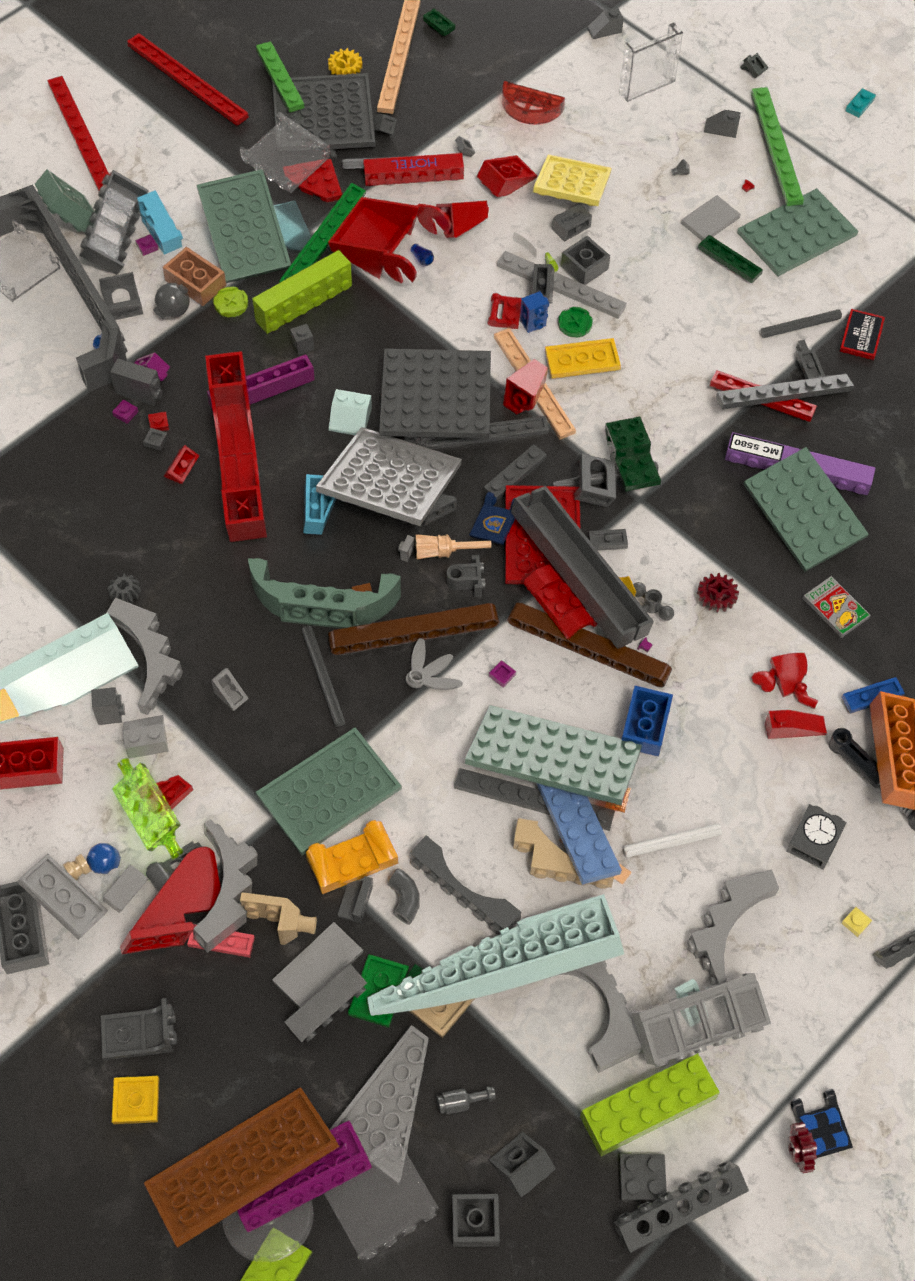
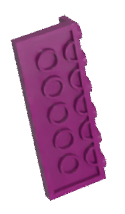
[237,1120,372,1232]

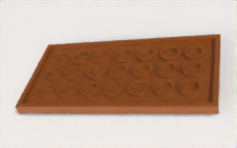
[144,1087,339,1248]

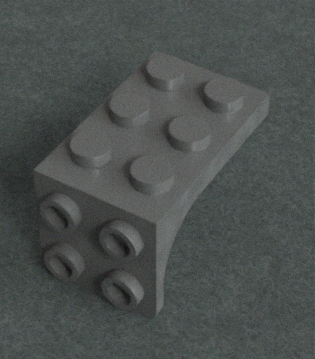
[101,998,177,1060]

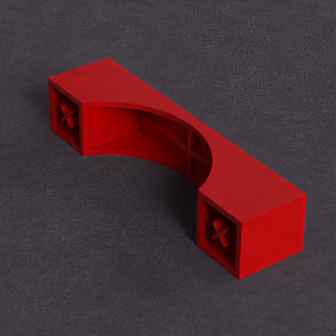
[205,351,267,542]

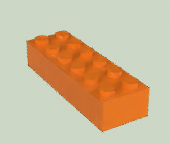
[870,691,915,810]

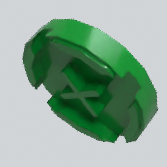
[558,307,593,338]

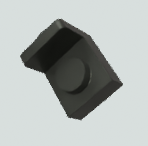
[740,53,768,79]

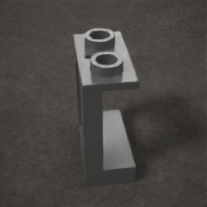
[99,272,143,320]
[574,453,616,508]

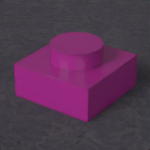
[135,234,159,256]
[112,400,138,424]
[489,660,516,688]

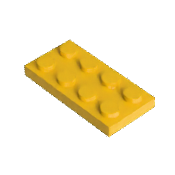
[545,338,621,379]

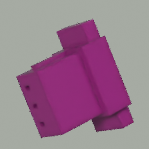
[637,637,653,653]

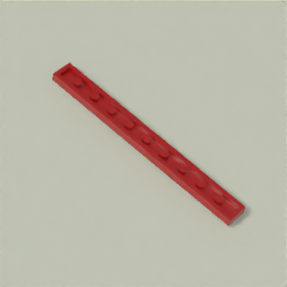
[127,33,249,126]
[47,76,109,192]

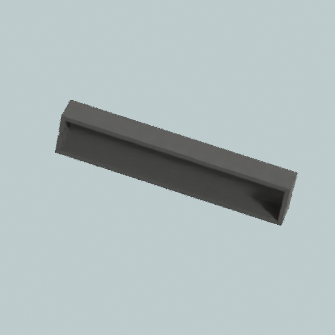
[511,486,654,649]

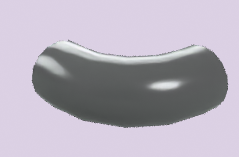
[388,868,420,925]

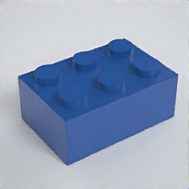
[622,686,673,757]

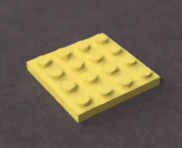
[533,154,612,206]

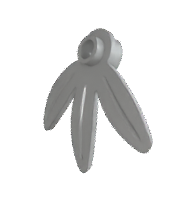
[405,638,463,690]

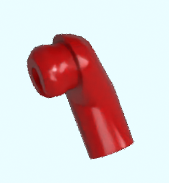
[794,682,818,709]

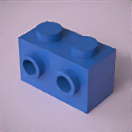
[520,291,549,333]

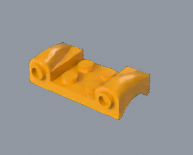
[306,820,399,894]

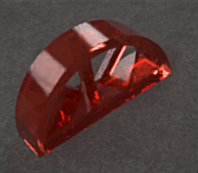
[502,81,565,125]

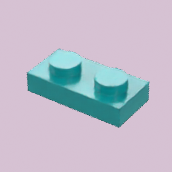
[845,88,876,118]

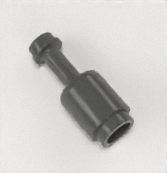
[436,1086,496,1115]

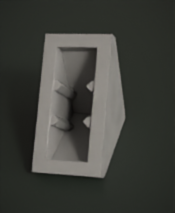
[211,668,249,711]

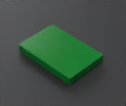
[348,954,409,1028]

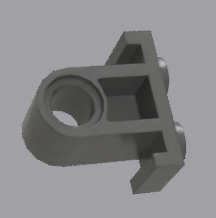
[446,555,486,597]

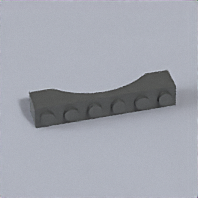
[410,835,521,935]

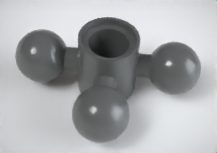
[633,582,674,621]

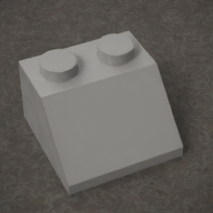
[123,715,169,759]

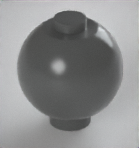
[153,283,190,319]

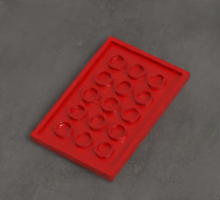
[505,485,580,584]

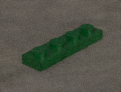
[698,235,763,284]

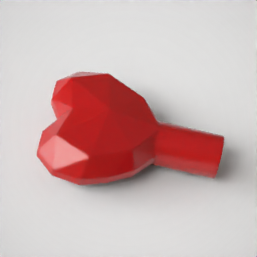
[752,667,776,692]

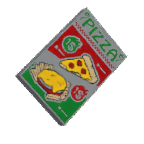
[803,576,870,638]

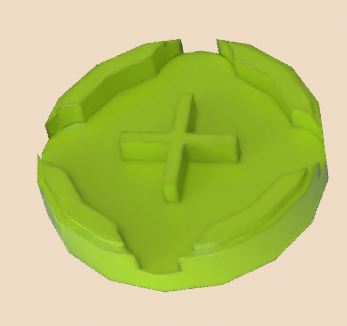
[214,287,248,317]

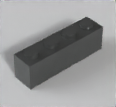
[284,964,367,1043]

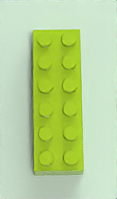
[252,250,352,334]
[580,1053,720,1157]

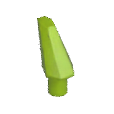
[545,252,559,272]

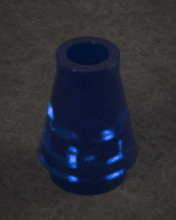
[410,243,434,266]

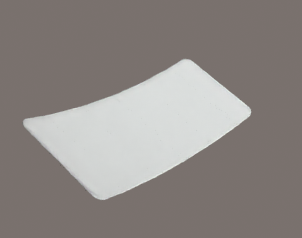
[513,232,537,258]

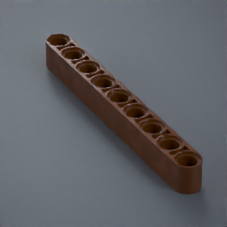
[328,603,500,655]
[507,603,672,688]

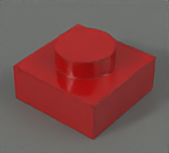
[148,412,169,431]

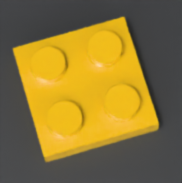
[112,1076,159,1124]

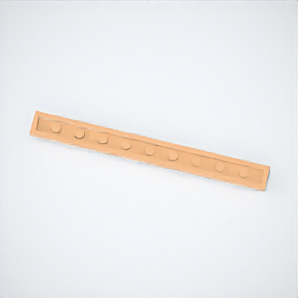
[377,0,421,114]

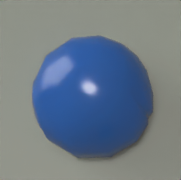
[86,843,121,874]

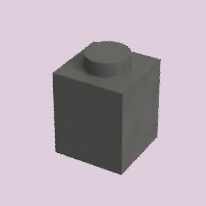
[290,324,314,355]

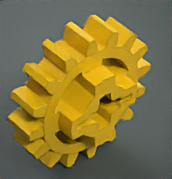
[328,48,362,75]

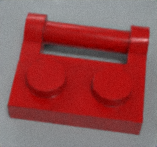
[488,293,521,329]

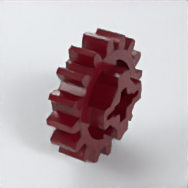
[697,573,739,613]
[788,1122,817,1174]

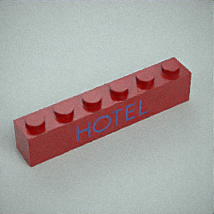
[364,153,464,186]

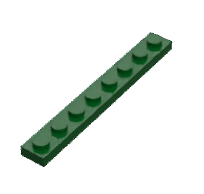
[279,183,366,283]

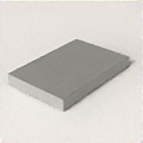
[681,195,741,241]

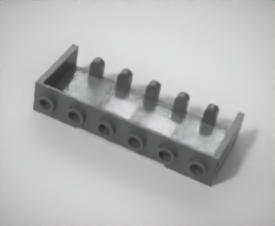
[79,170,149,275]

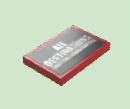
[840,309,885,360]

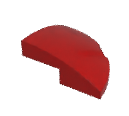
[770,653,808,697]

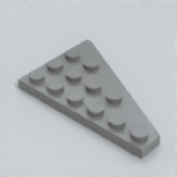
[330,1025,429,1185]

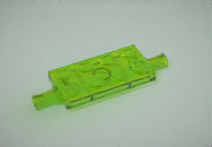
[112,758,183,859]

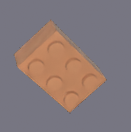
[163,247,226,306]

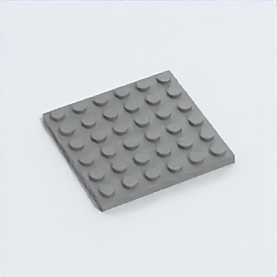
[316,427,462,526]

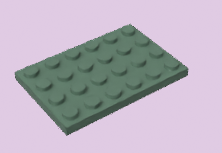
[196,169,291,283]
[737,188,858,277]
[744,447,869,572]
[256,727,402,856]

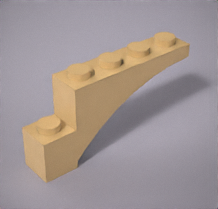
[513,818,614,889]

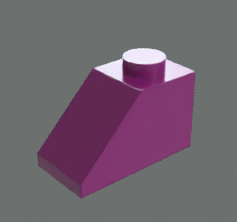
[134,352,170,381]

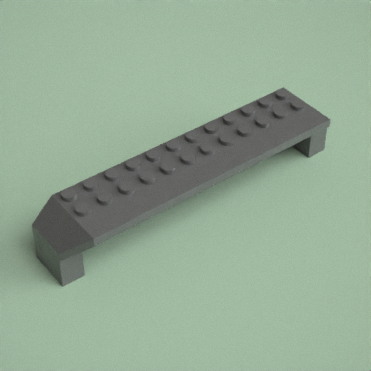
[0,184,128,392]

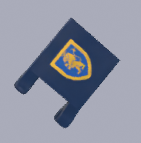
[470,492,515,545]

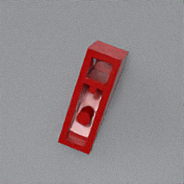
[765,710,827,739]

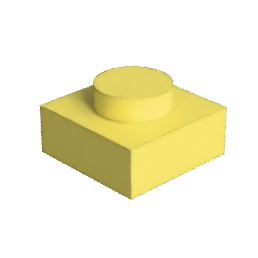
[841,907,872,937]

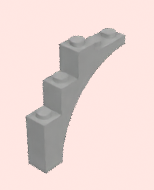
[106,598,183,715]
[193,819,258,953]
[687,869,779,985]

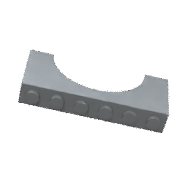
[549,960,643,1073]

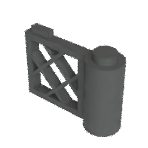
[146,841,221,893]

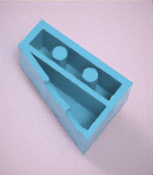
[137,190,183,255]
[303,474,337,535]

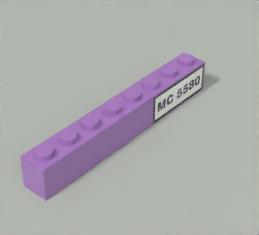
[725,432,875,495]

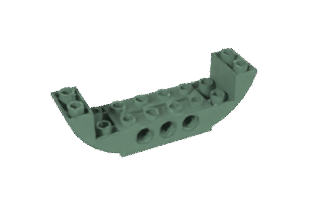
[248,558,401,629]

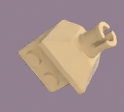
[240,892,317,945]

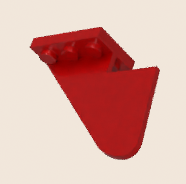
[120,847,221,954]

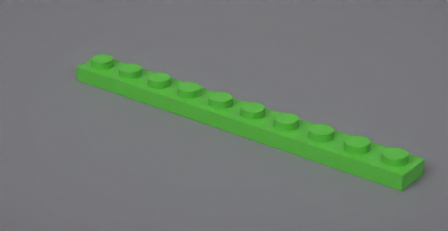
[751,87,804,206]

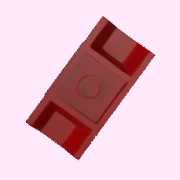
[523,564,598,639]

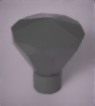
[671,159,690,175]

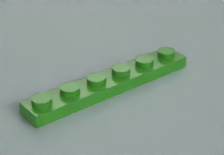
[256,42,304,113]

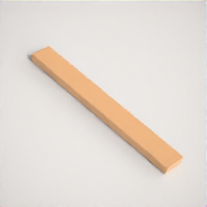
[494,328,576,440]

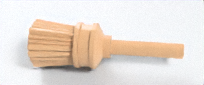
[416,534,491,560]

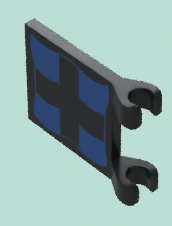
[790,1089,853,1158]

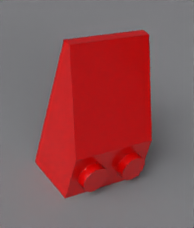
[477,155,538,197]

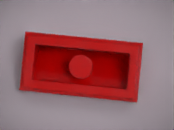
[164,445,200,484]

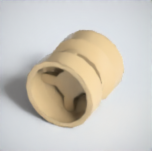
[63,854,92,880]

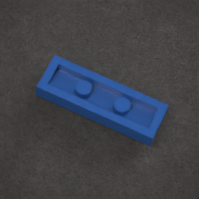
[842,677,905,714]

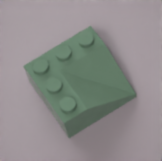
[34,169,95,233]

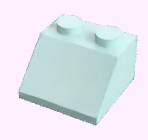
[329,389,372,435]

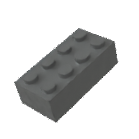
[0,881,50,974]

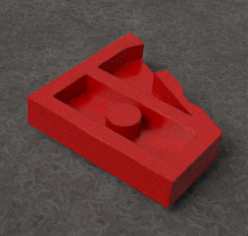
[137,775,194,817]

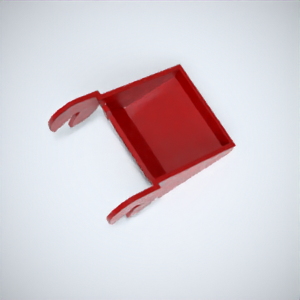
[328,197,451,283]

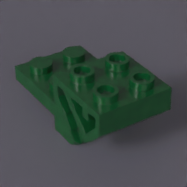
[605,416,661,492]

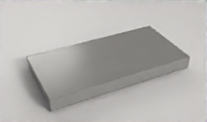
[17,854,108,940]
[272,922,363,1009]

